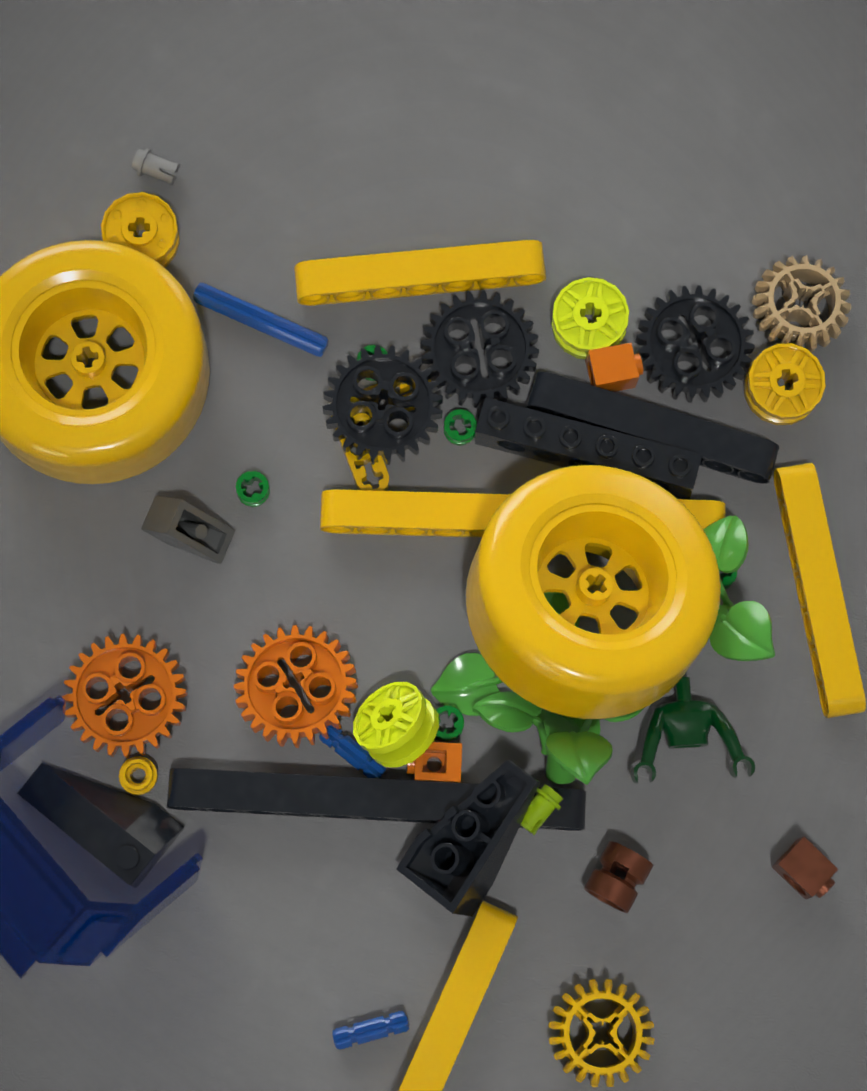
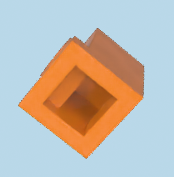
[407,742,462,783]

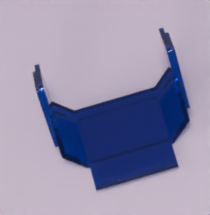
[0,695,203,980]

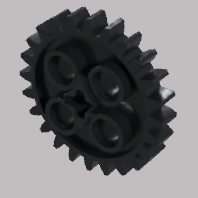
[635,285,755,403]
[420,290,539,408]
[323,345,443,465]

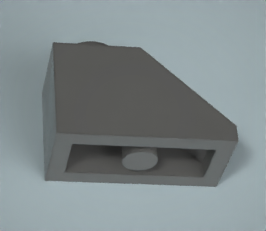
[141,496,235,564]

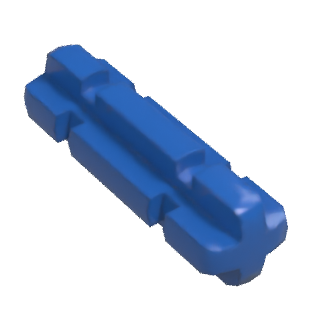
[319,725,386,779]
[332,1011,409,1050]

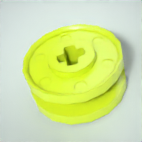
[551,277,629,360]
[353,682,439,767]

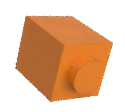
[585,342,643,392]

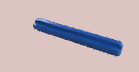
[193,283,328,357]

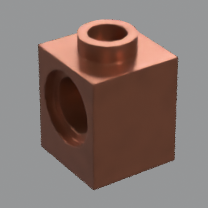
[772,837,838,899]

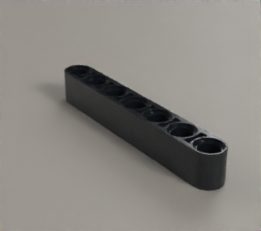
[526,372,779,484]

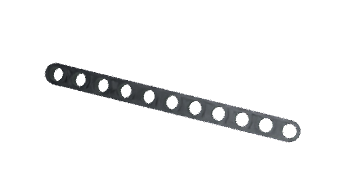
[166,768,586,831]

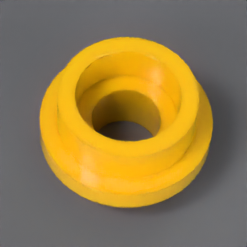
[119,756,158,795]

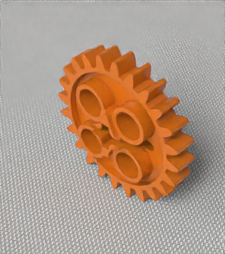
[234,625,358,748]
[62,634,188,758]

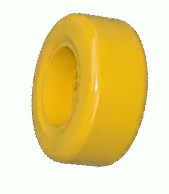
[0,240,210,484]
[466,465,721,719]

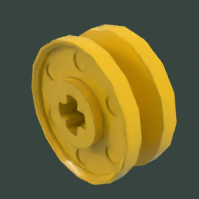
[101,192,180,268]
[744,343,826,425]

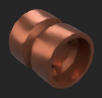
[584,841,654,913]

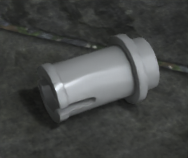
[131,148,180,186]

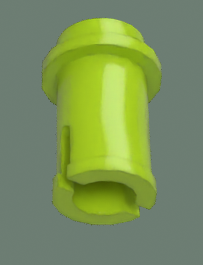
[521,784,563,836]

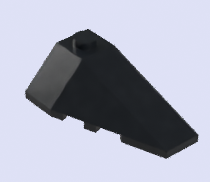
[396,760,540,917]
[17,763,185,888]

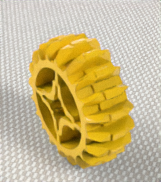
[548,979,654,1087]

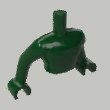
[631,677,756,783]

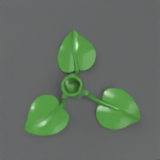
[632,515,775,661]
[431,576,601,737]
[472,691,644,785]

